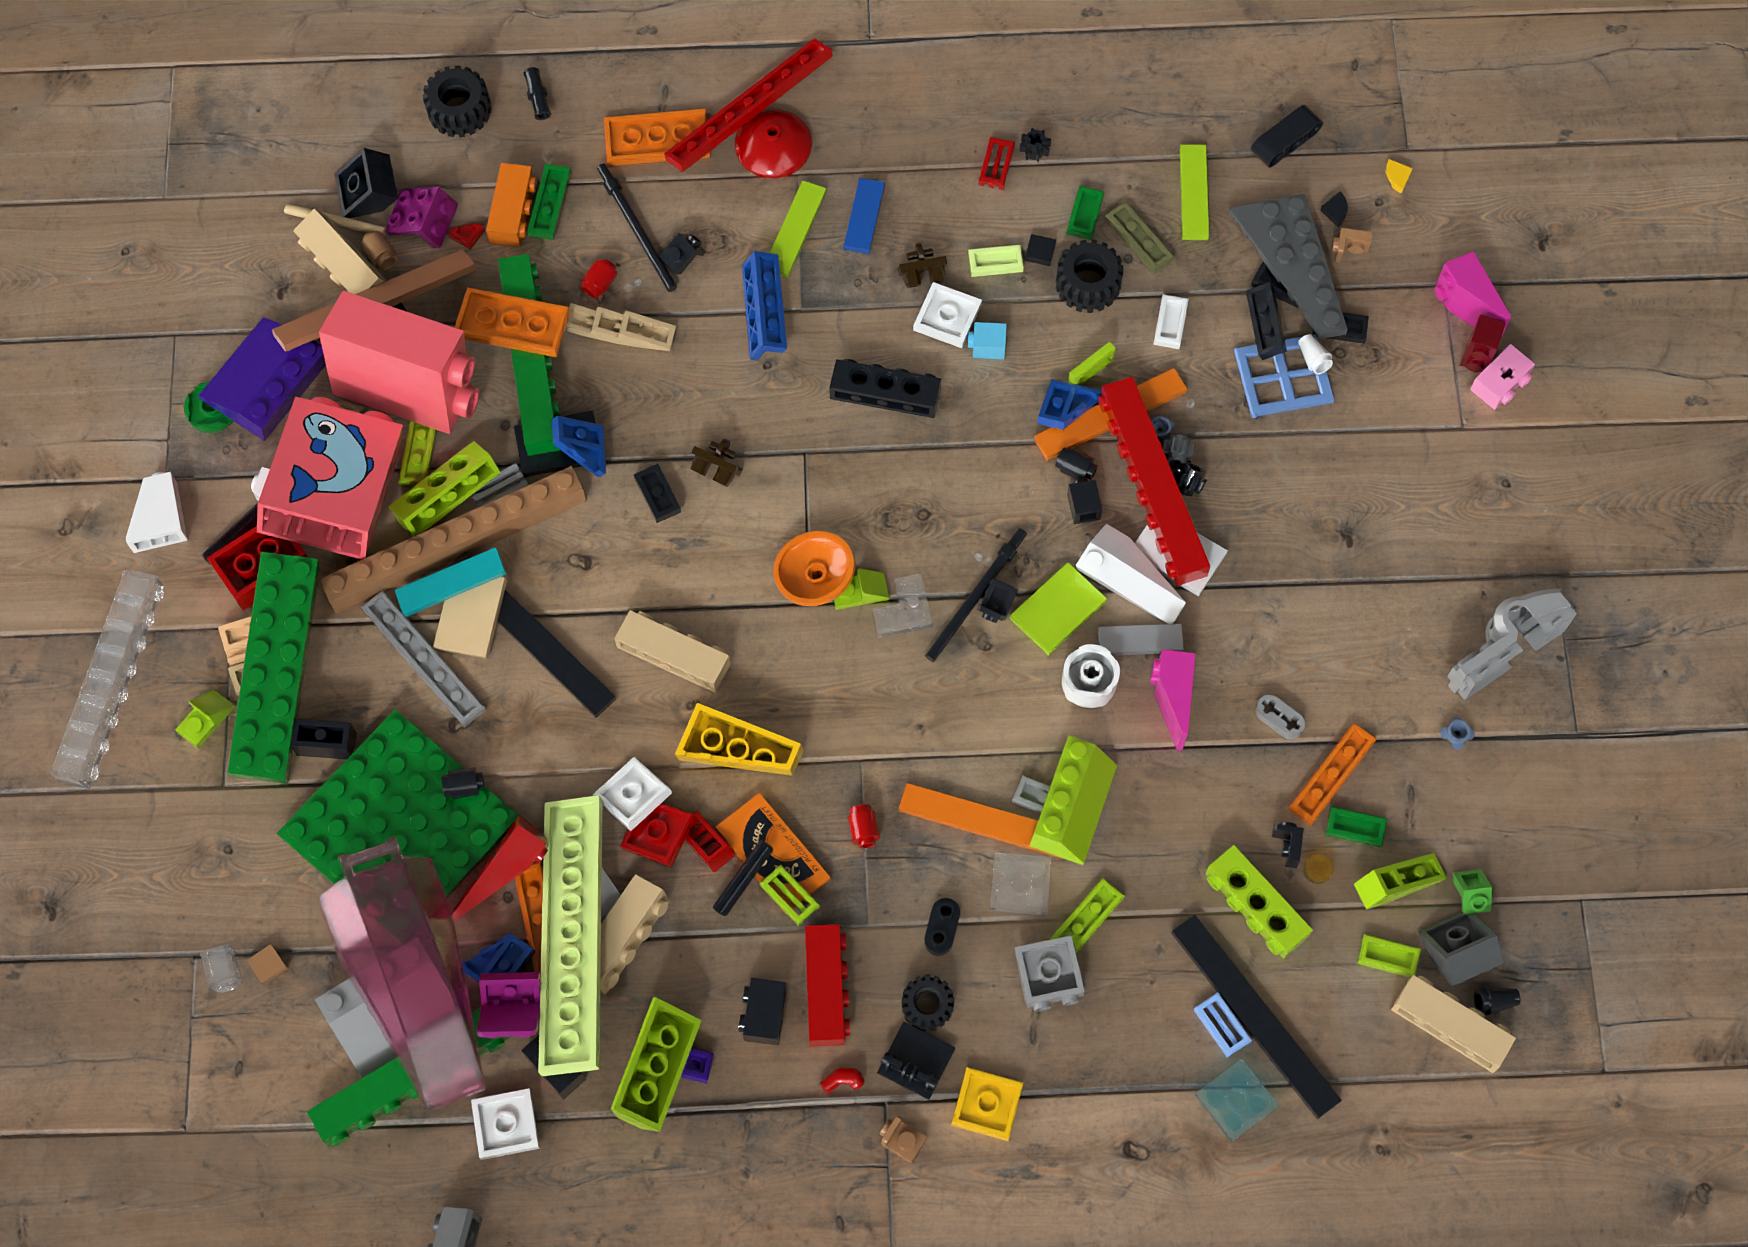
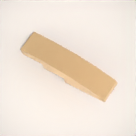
[565,303,676,351]

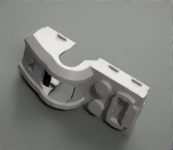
[1447,589,1577,700]

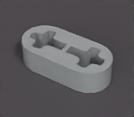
[1255,695,1305,739]

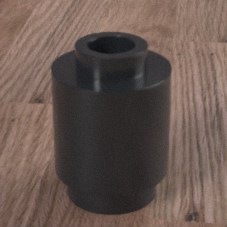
[1055,447,1098,480]
[441,767,485,799]

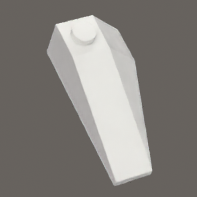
[1076,524,1186,624]

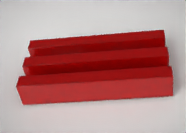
[978,137,1015,190]

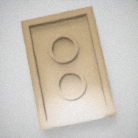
[433,577,507,659]

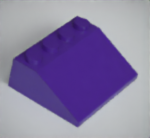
[198,317,326,441]

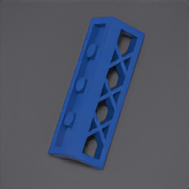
[742,251,787,360]

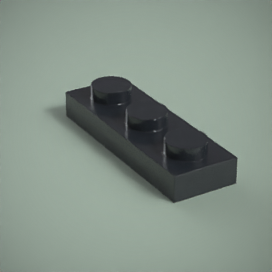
[1246,282,1287,361]

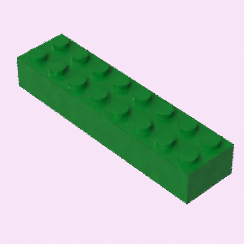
[227,552,320,784]

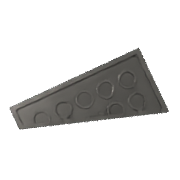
[1228,194,1348,339]

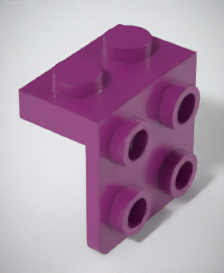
[385,186,458,248]
[477,972,540,1038]

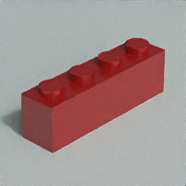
[805,924,850,1047]

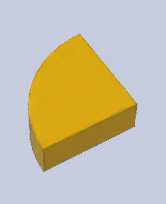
[1385,159,1413,194]

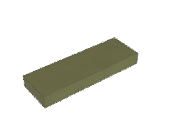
[1105,201,1175,275]

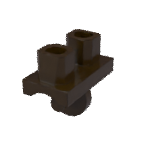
[897,243,947,288]
[691,438,743,487]

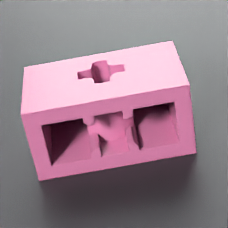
[1470,344,1535,410]

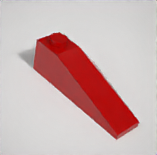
[450,814,548,921]

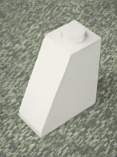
[126,472,188,553]

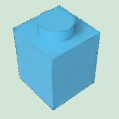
[968,322,1006,360]

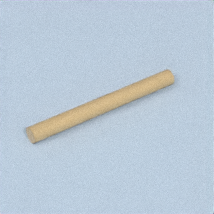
[284,203,386,236]

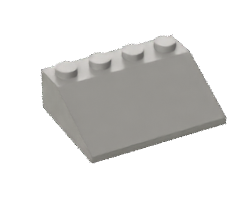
[315,938,465,1078]

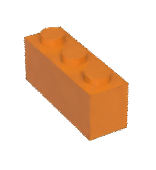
[486,163,537,247]

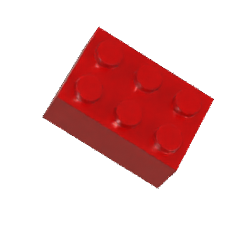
[207,526,309,611]

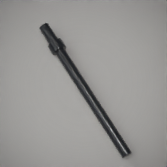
[597,163,677,292]
[925,528,1027,662]

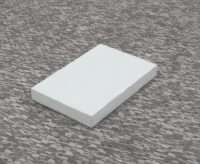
[1135,525,1228,597]

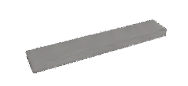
[361,590,486,728]

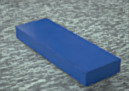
[844,178,885,254]

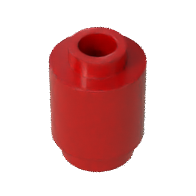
[580,259,617,299]
[847,804,881,849]

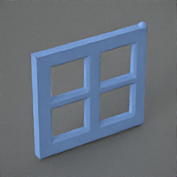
[1234,334,1334,418]

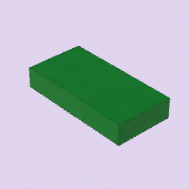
[1066,186,1104,240]
[1325,806,1387,848]

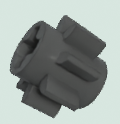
[1162,434,1195,468]

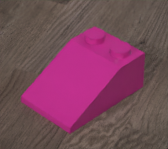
[1435,251,1511,340]
[1150,649,1196,751]

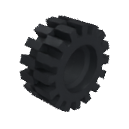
[902,974,954,1031]

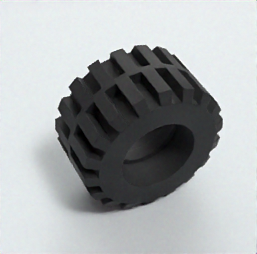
[423,66,491,138]
[1056,240,1124,313]

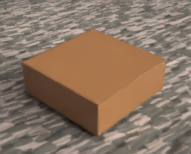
[246,944,288,986]

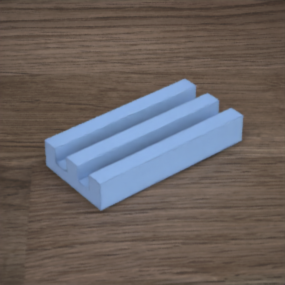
[1194,992,1252,1058]

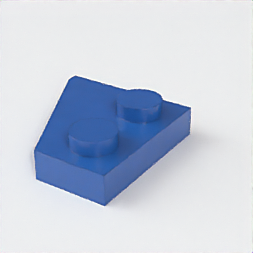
[1037,379,1101,430]
[552,416,606,477]
[456,933,536,983]

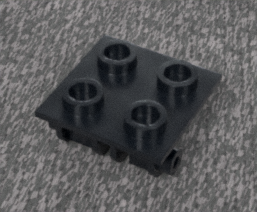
[877,1022,956,1100]

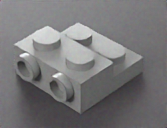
[1014,936,1085,1012]

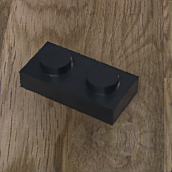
[633,464,681,523]

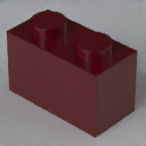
[1460,314,1506,372]

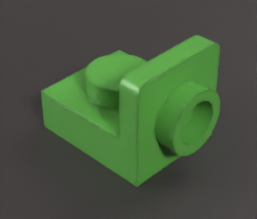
[1453,869,1492,915]

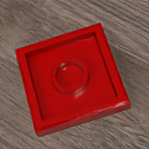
[620,803,696,868]

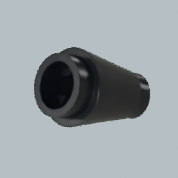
[1474,986,1520,1015]

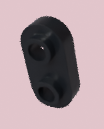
[924,898,960,956]

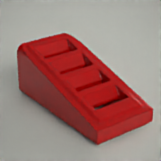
[685,810,735,872]

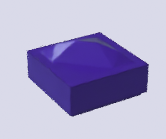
[681,1048,714,1083]

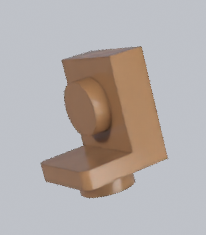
[1331,228,1373,263]
[879,1116,927,1164]

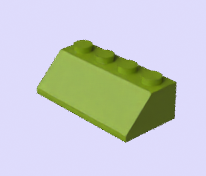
[1029,735,1117,865]
[611,997,702,1132]

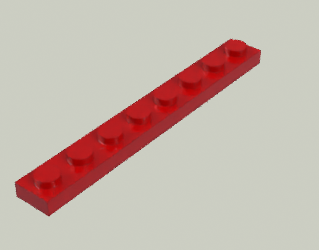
[664,38,833,172]

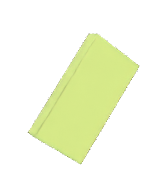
[968,245,1024,277]

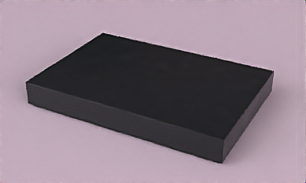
[514,410,596,478]

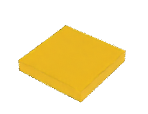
[951,1067,1023,1141]

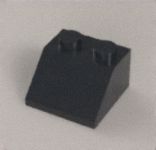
[335,148,398,218]

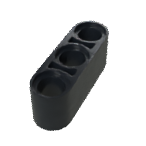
[1251,104,1323,168]

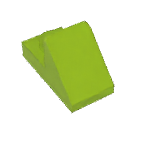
[834,568,889,610]
[175,689,236,749]

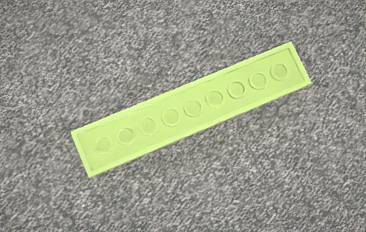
[538,795,603,1076]

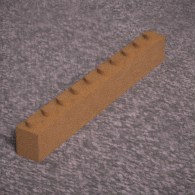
[319,466,586,614]

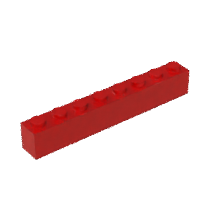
[1098,377,1211,586]

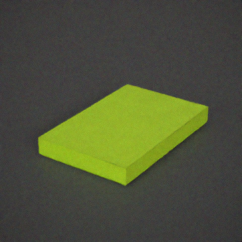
[1009,563,1107,656]

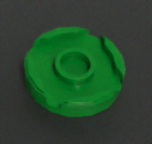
[183,381,233,433]

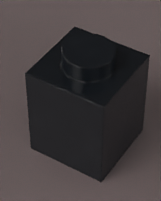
[1067,479,1102,524]

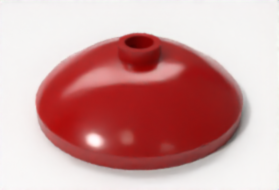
[735,109,812,179]

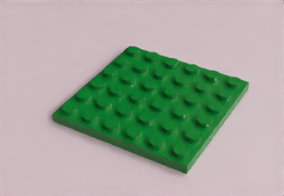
[276,709,519,946]

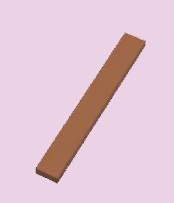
[272,250,476,352]

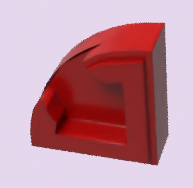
[448,223,485,250]

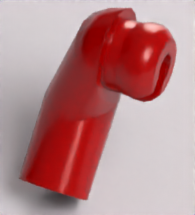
[819,1067,865,1094]

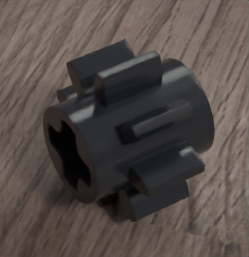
[1019,128,1051,162]
[1173,463,1207,496]

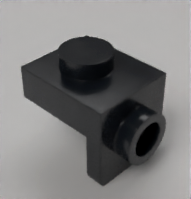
[659,233,706,275]
[977,578,1019,623]

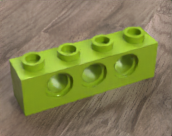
[388,441,501,537]
[1205,845,1313,959]

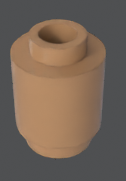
[360,231,398,271]

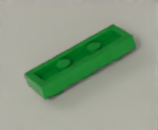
[527,164,571,240]

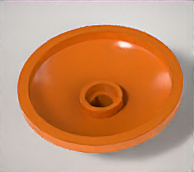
[773,531,855,606]

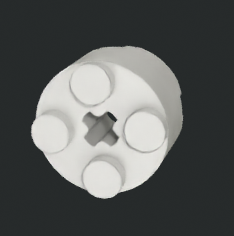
[1062,644,1120,708]

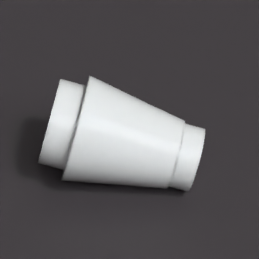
[1298,334,1333,374]

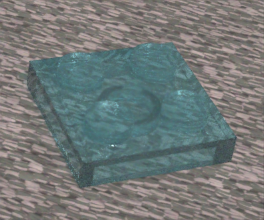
[1195,1059,1279,1143]

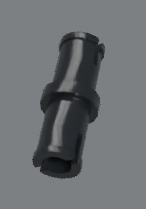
[523,67,551,120]

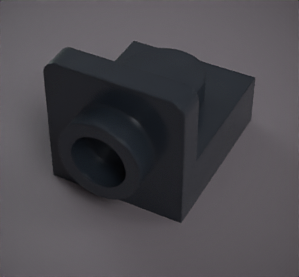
[1272,822,1304,869]

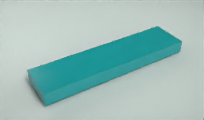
[395,547,507,617]

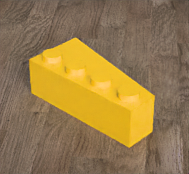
[675,703,804,776]

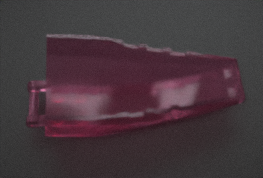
[319,837,485,1111]

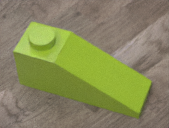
[1354,853,1447,910]

